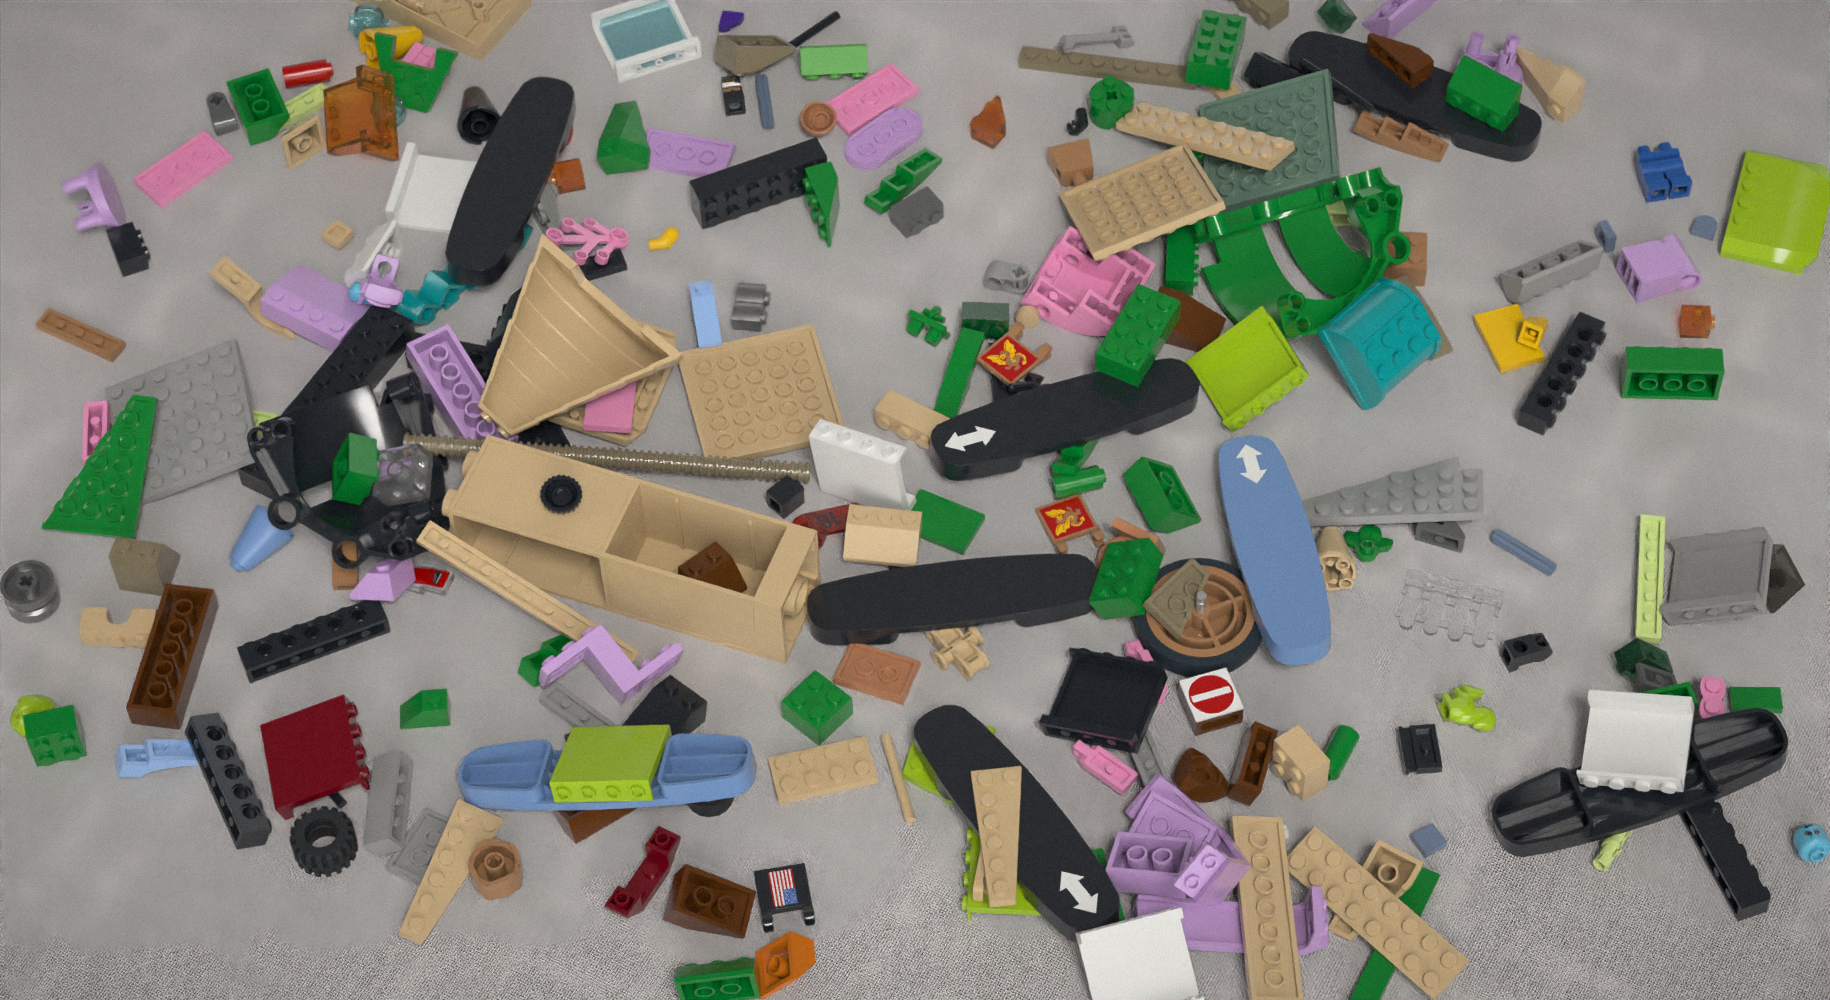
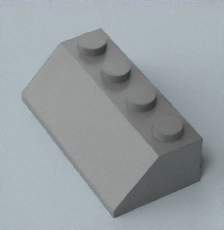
[1500,240,1604,304]

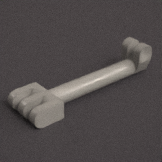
[1059,25,1134,54]

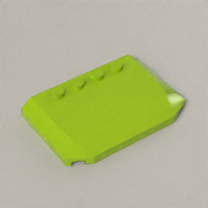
[1720,149,1830,275]

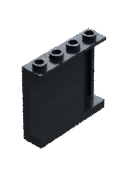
[1039,647,1168,754]

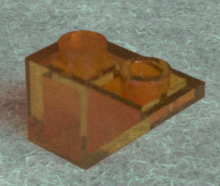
[970,95,1006,149]

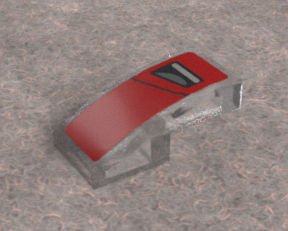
[406,566,455,596]

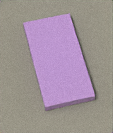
[646,128,736,178]

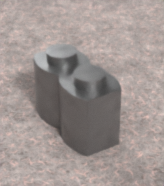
[732,282,771,332]

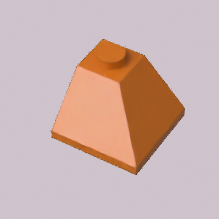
[756,931,815,1000]

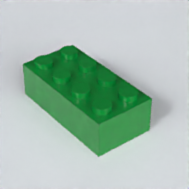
[1185,10,1247,90]
[1095,284,1181,387]
[1620,346,1725,400]

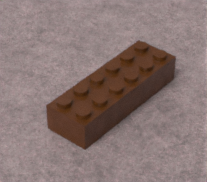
[126,584,219,730]

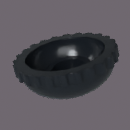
[540,475,583,514]

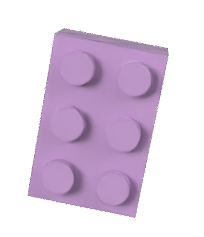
[1106,831,1196,899]

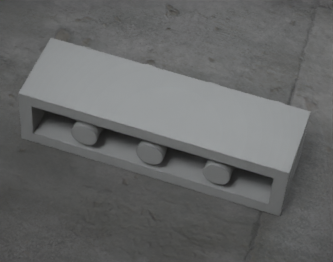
[363,750,413,857]

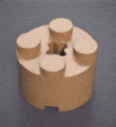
[468,838,523,901]

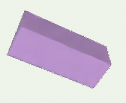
[1362,0,1438,39]

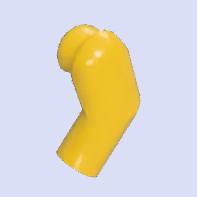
[649,226,679,250]

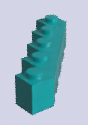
[396,224,534,324]

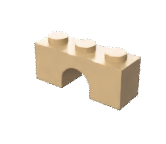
[78,607,157,648]

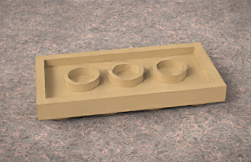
[768,736,878,805]

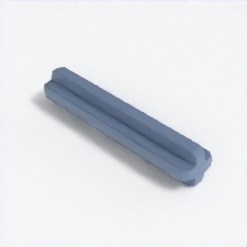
[755,74,774,129]
[1491,529,1557,576]

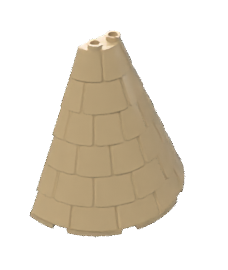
[478,235,683,439]

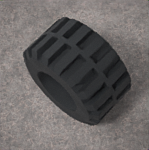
[289,806,358,877]

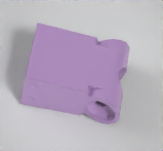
[1615,233,1702,303]

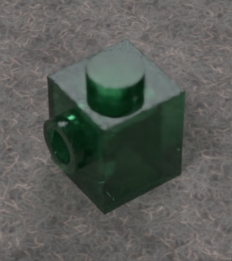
[1317,0,1358,34]

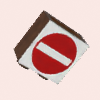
[1178,668,1244,736]

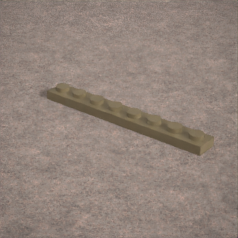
[1019,46,1196,90]

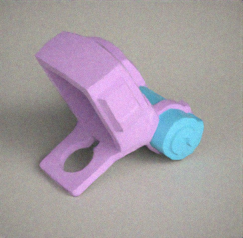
[348,254,403,311]

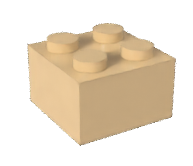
[1271,724,1330,802]

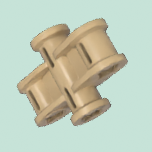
[925,626,990,680]

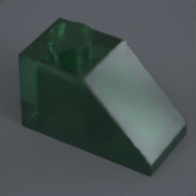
[1614,638,1674,680]

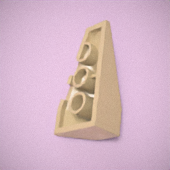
[1516,46,1586,123]
[1328,839,1424,942]

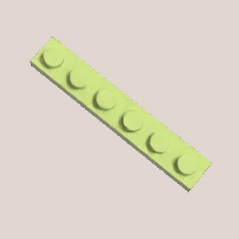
[1635,514,1665,644]

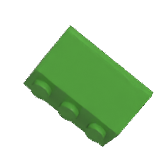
[800,43,868,79]

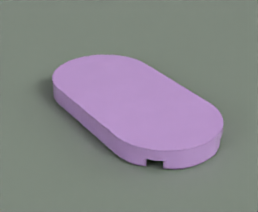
[844,107,923,170]

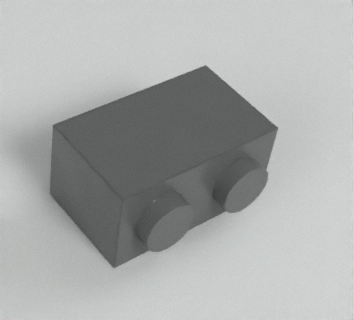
[890,186,944,239]

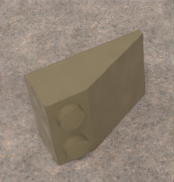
[714,35,797,76]

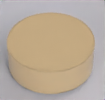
[1016,306,1040,328]

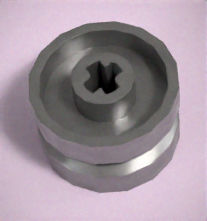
[0,560,61,624]

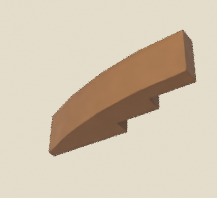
[1352,110,1449,162]

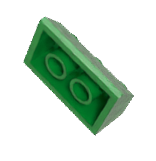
[1445,55,1522,132]
[226,68,290,146]
[1123,456,1202,534]
[674,957,761,1000]

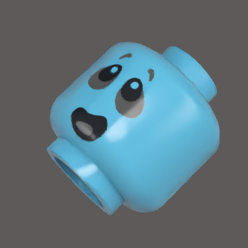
[1793,823,1830,862]

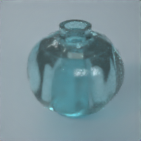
[348,3,389,41]

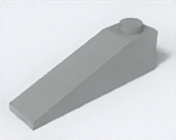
[532,181,564,252]

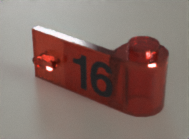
[792,503,859,549]

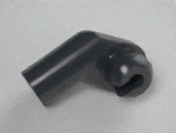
[1066,108,1088,136]

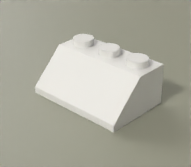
[344,220,404,289]

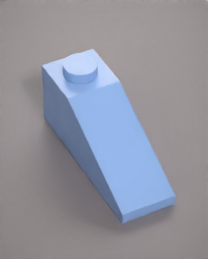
[689,280,722,349]

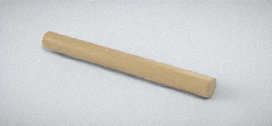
[881,733,915,823]

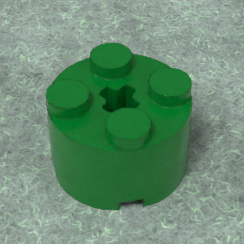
[1089,76,1134,130]

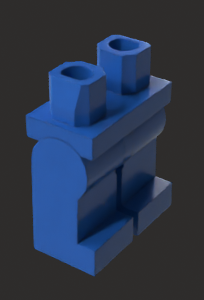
[1635,142,1692,203]

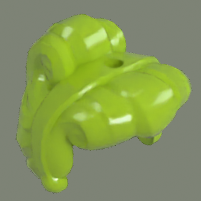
[10,694,56,738]

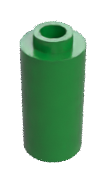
[1050,465,1106,500]
[1323,725,1360,781]

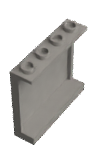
[1661,526,1773,626]

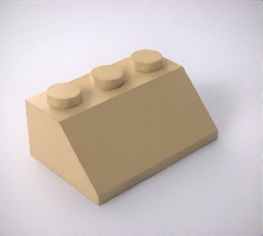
[843,504,922,567]

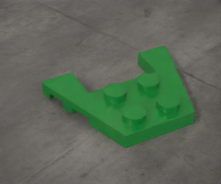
[374,32,459,113]

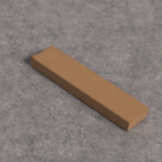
[35,308,126,363]

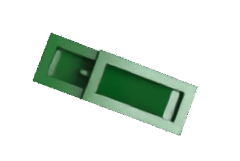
[517,634,572,687]

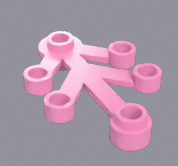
[545,217,629,265]

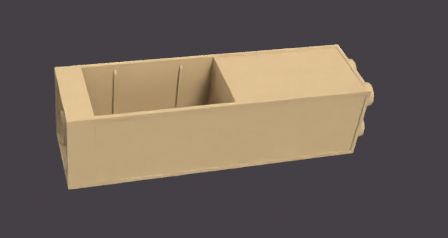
[442,435,821,664]

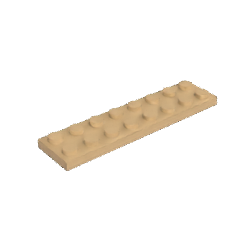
[1116,102,1295,171]
[1230,815,1304,1000]
[1287,826,1470,1000]

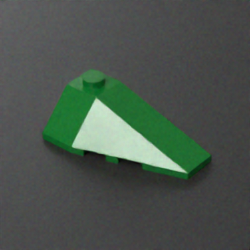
[596,100,651,175]

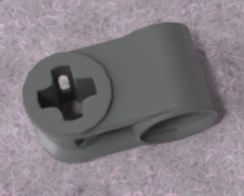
[206,92,239,136]

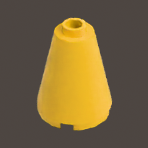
[359,25,423,72]

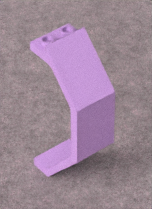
[1125,772,1252,906]

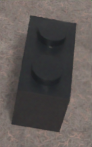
[106,222,151,277]

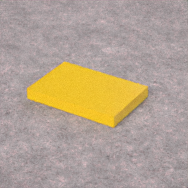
[1473,304,1545,373]

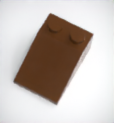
[1158,286,1226,352]
[663,864,756,939]

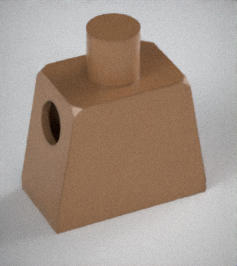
[1047,138,1094,187]

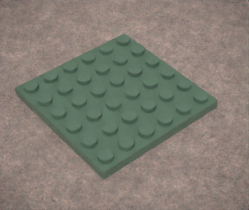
[1199,69,1341,214]

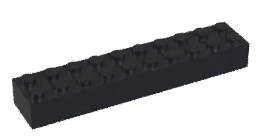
[238,305,415,504]

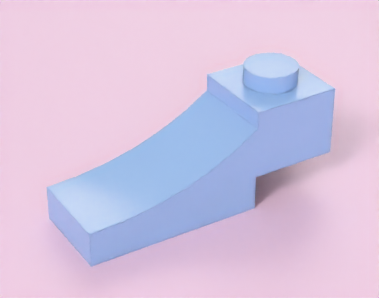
[115,739,198,777]

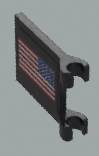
[754,863,815,933]

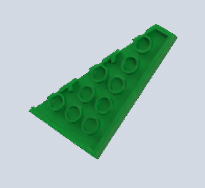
[41,395,158,539]

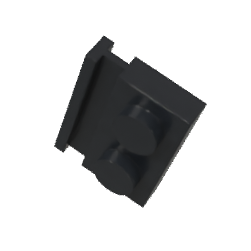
[1398,724,1443,775]

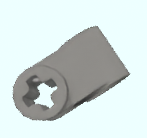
[984,260,1030,295]

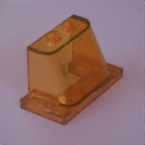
[323,64,399,162]

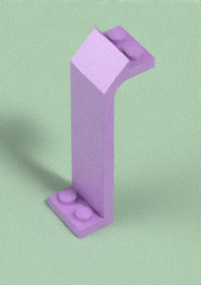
[1131,886,1329,957]

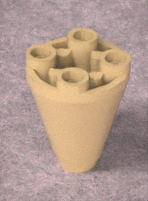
[1316,526,1357,591]

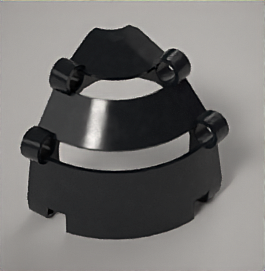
[247,372,450,569]

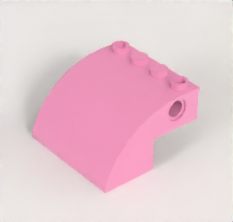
[1020,226,1156,336]

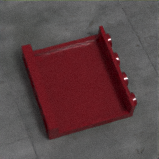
[260,694,371,820]

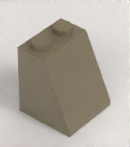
[108,537,181,596]

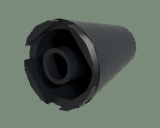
[457,86,501,145]

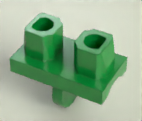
[905,305,951,347]

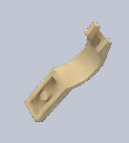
[209,255,296,340]

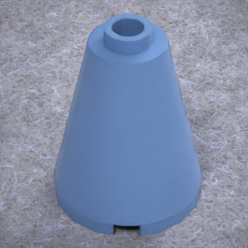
[229,505,295,573]

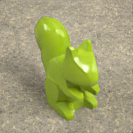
[1437,684,1497,732]

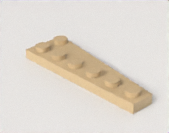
[971,766,1022,907]
[397,799,504,945]

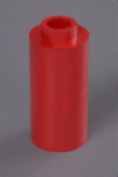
[282,59,334,89]

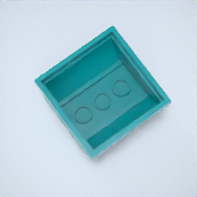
[1317,277,1441,410]

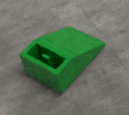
[802,161,840,248]

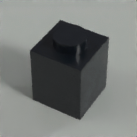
[766,475,805,519]

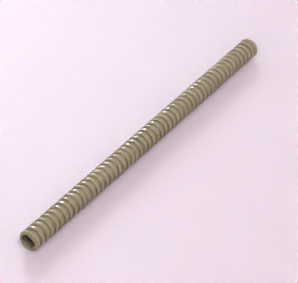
[403,432,811,484]

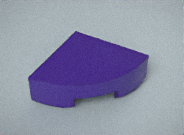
[718,11,745,32]

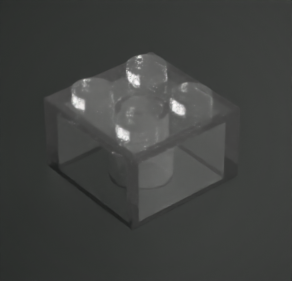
[373,443,433,506]

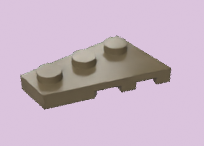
[1142,558,1210,640]

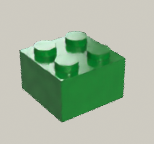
[332,433,380,505]
[781,670,853,746]
[23,705,87,767]

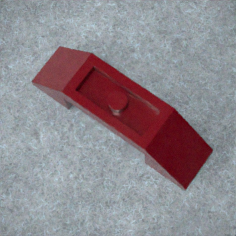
[605,826,681,919]

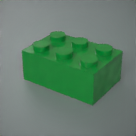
[1089,537,1164,620]

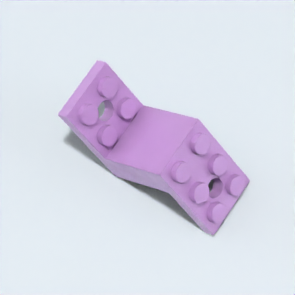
[538,624,684,706]

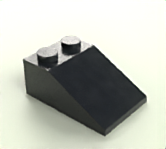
[622,675,708,736]

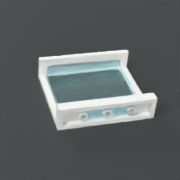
[590,0,702,83]

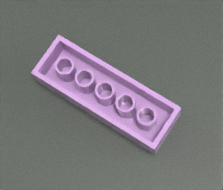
[406,324,519,443]

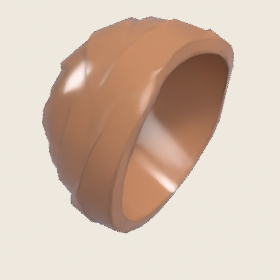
[800,101,837,137]

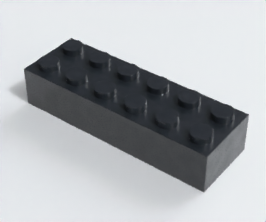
[689,137,827,230]

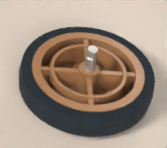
[1134,558,1262,677]

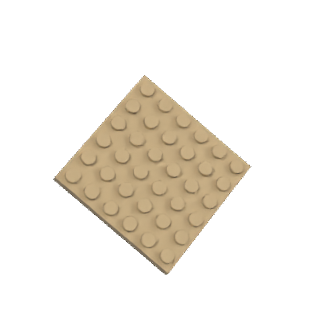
[1059,143,1226,261]
[678,324,845,460]

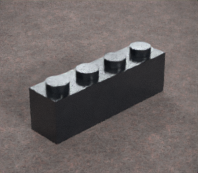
[1244,52,1338,101]

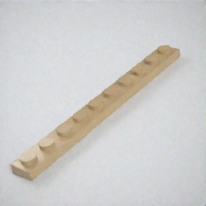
[416,521,640,663]

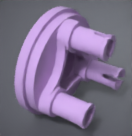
[1456,31,1523,85]
[61,162,126,232]

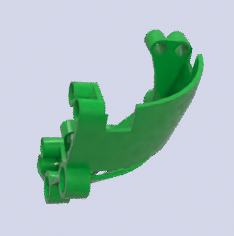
[1193,167,1411,339]

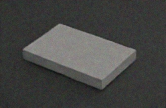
[385,808,449,886]

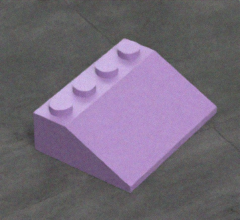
[260,264,372,352]

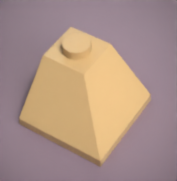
[280,115,326,170]

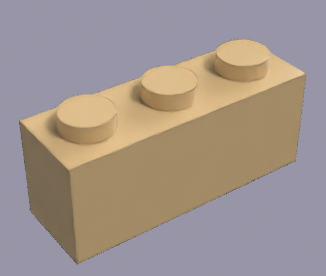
[874,389,950,450]

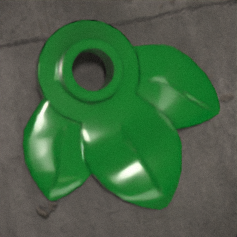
[1345,524,1393,562]

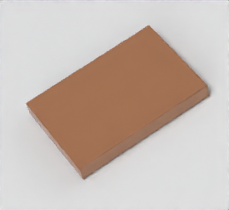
[833,644,921,705]

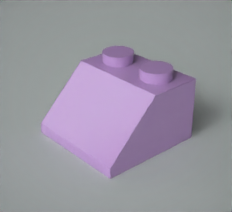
[349,558,416,601]

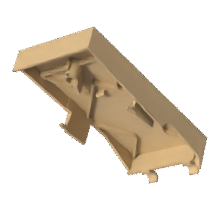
[349,0,532,61]

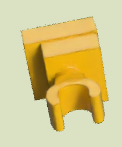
[1517,316,1549,350]

